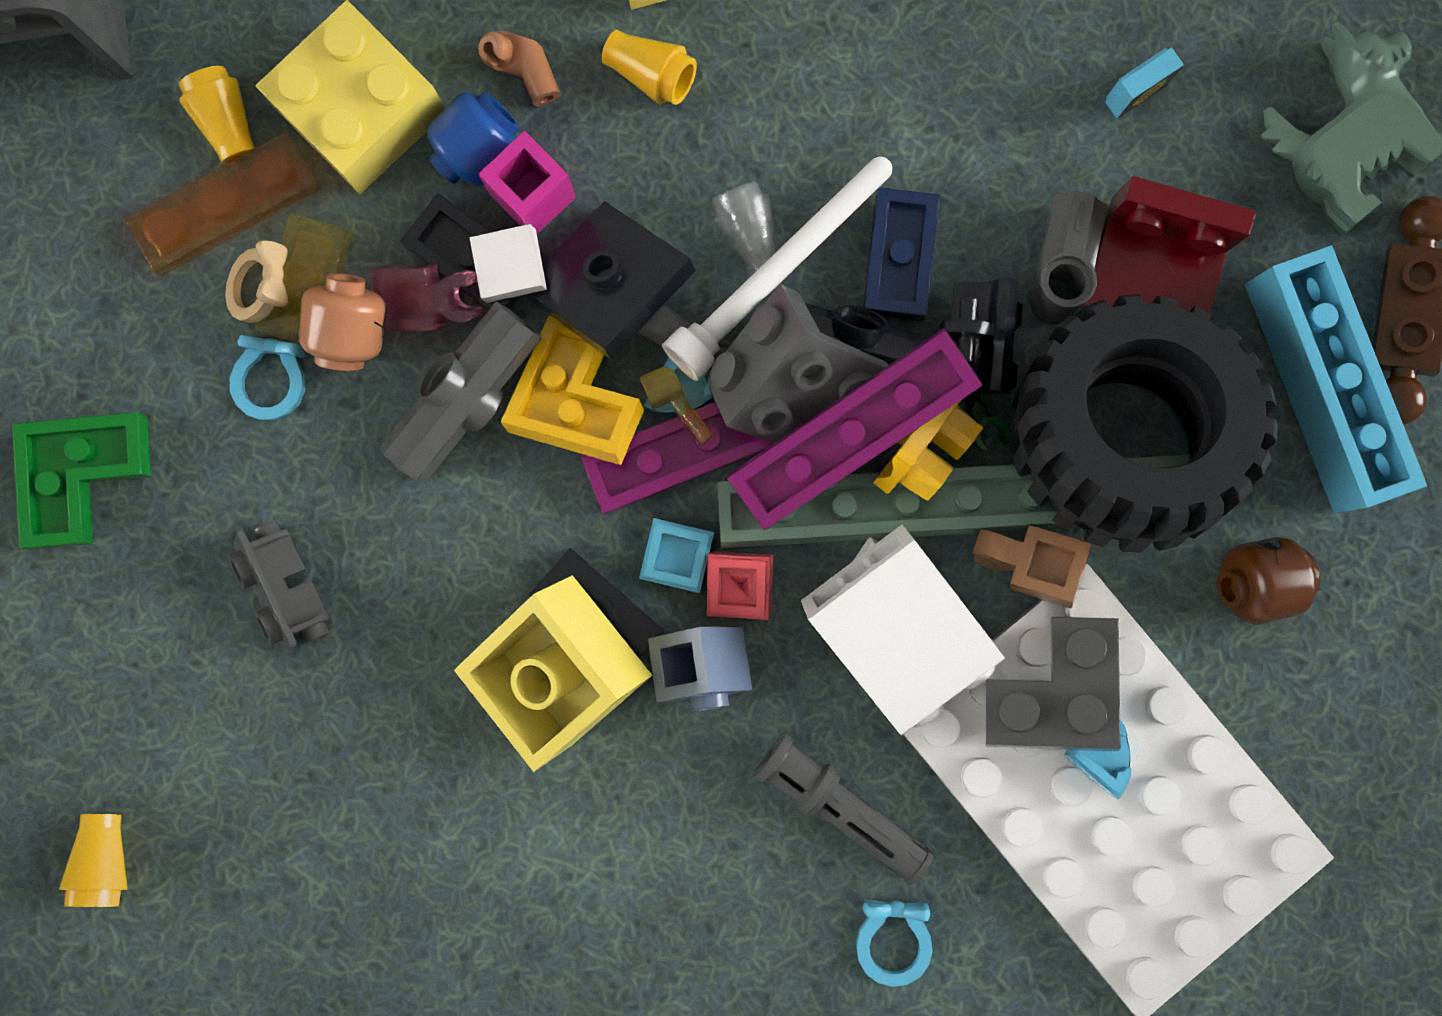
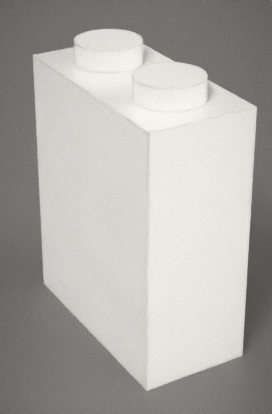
[801,524,1005,735]

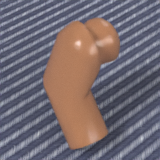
[478,31,561,107]

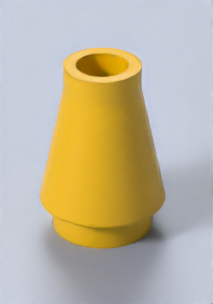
[602,30,697,105]
[178,66,257,165]
[59,814,128,907]

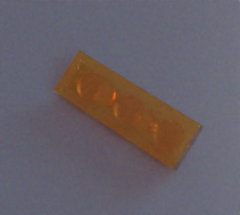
[125,131,322,277]

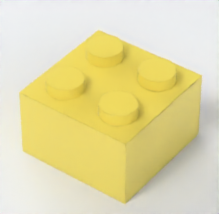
[255,0,445,195]
[454,575,653,772]

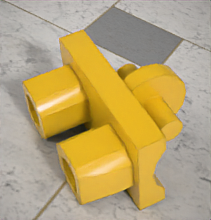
[873,400,983,501]

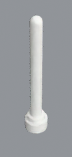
[662,157,892,381]

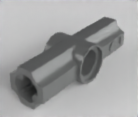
[380,301,542,483]

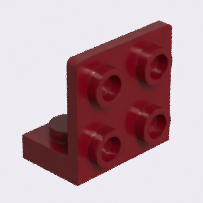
[1081,176,1256,313]

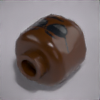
[1217,537,1320,625]

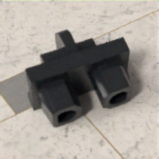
[939,277,1023,395]

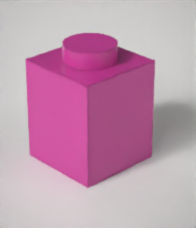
[478,130,576,234]

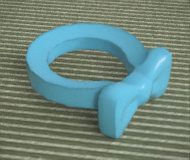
[229,335,307,420]
[856,899,933,987]

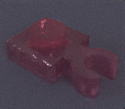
[370,264,484,332]

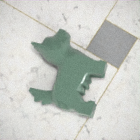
[1261,21,1442,236]

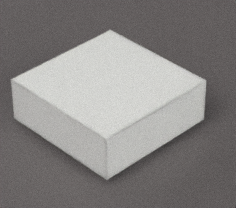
[470,224,547,303]

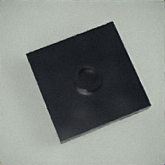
[525,201,696,360]

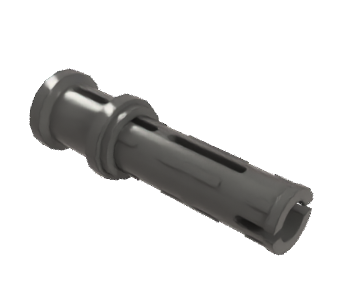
[753,731,934,885]

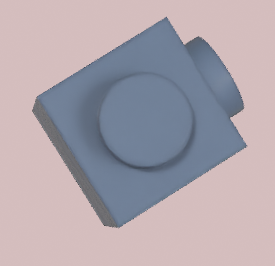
[648,627,752,712]

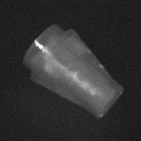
[711,181,778,278]

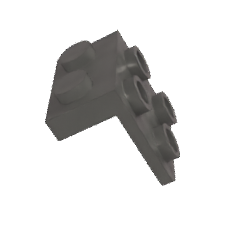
[705,284,889,444]

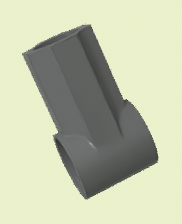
[1028,191,1107,324]

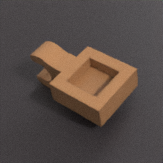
[973,525,1092,608]

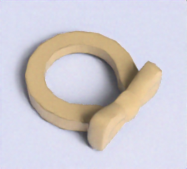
[225,241,288,323]

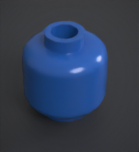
[427,92,520,186]

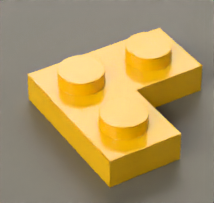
[501,315,644,465]

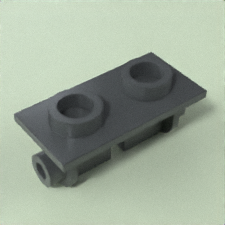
[228,521,330,656]

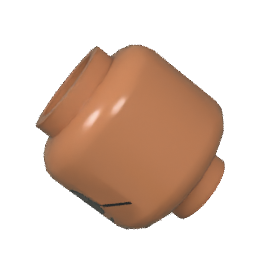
[299,274,386,371]

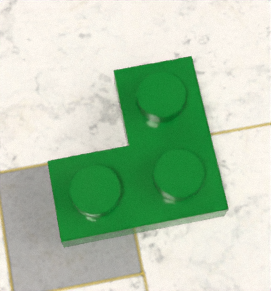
[12,412,151,550]

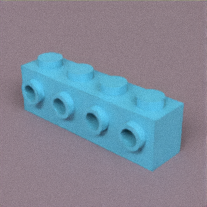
[1244,245,1427,514]

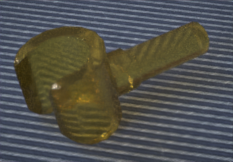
[640,367,714,445]

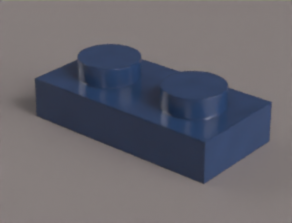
[863,187,940,321]

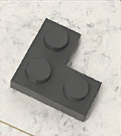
[986,617,1121,751]

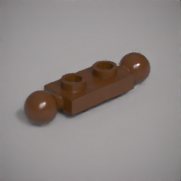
[1372,196,1442,425]

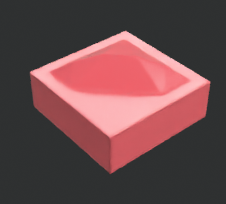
[707,551,773,620]

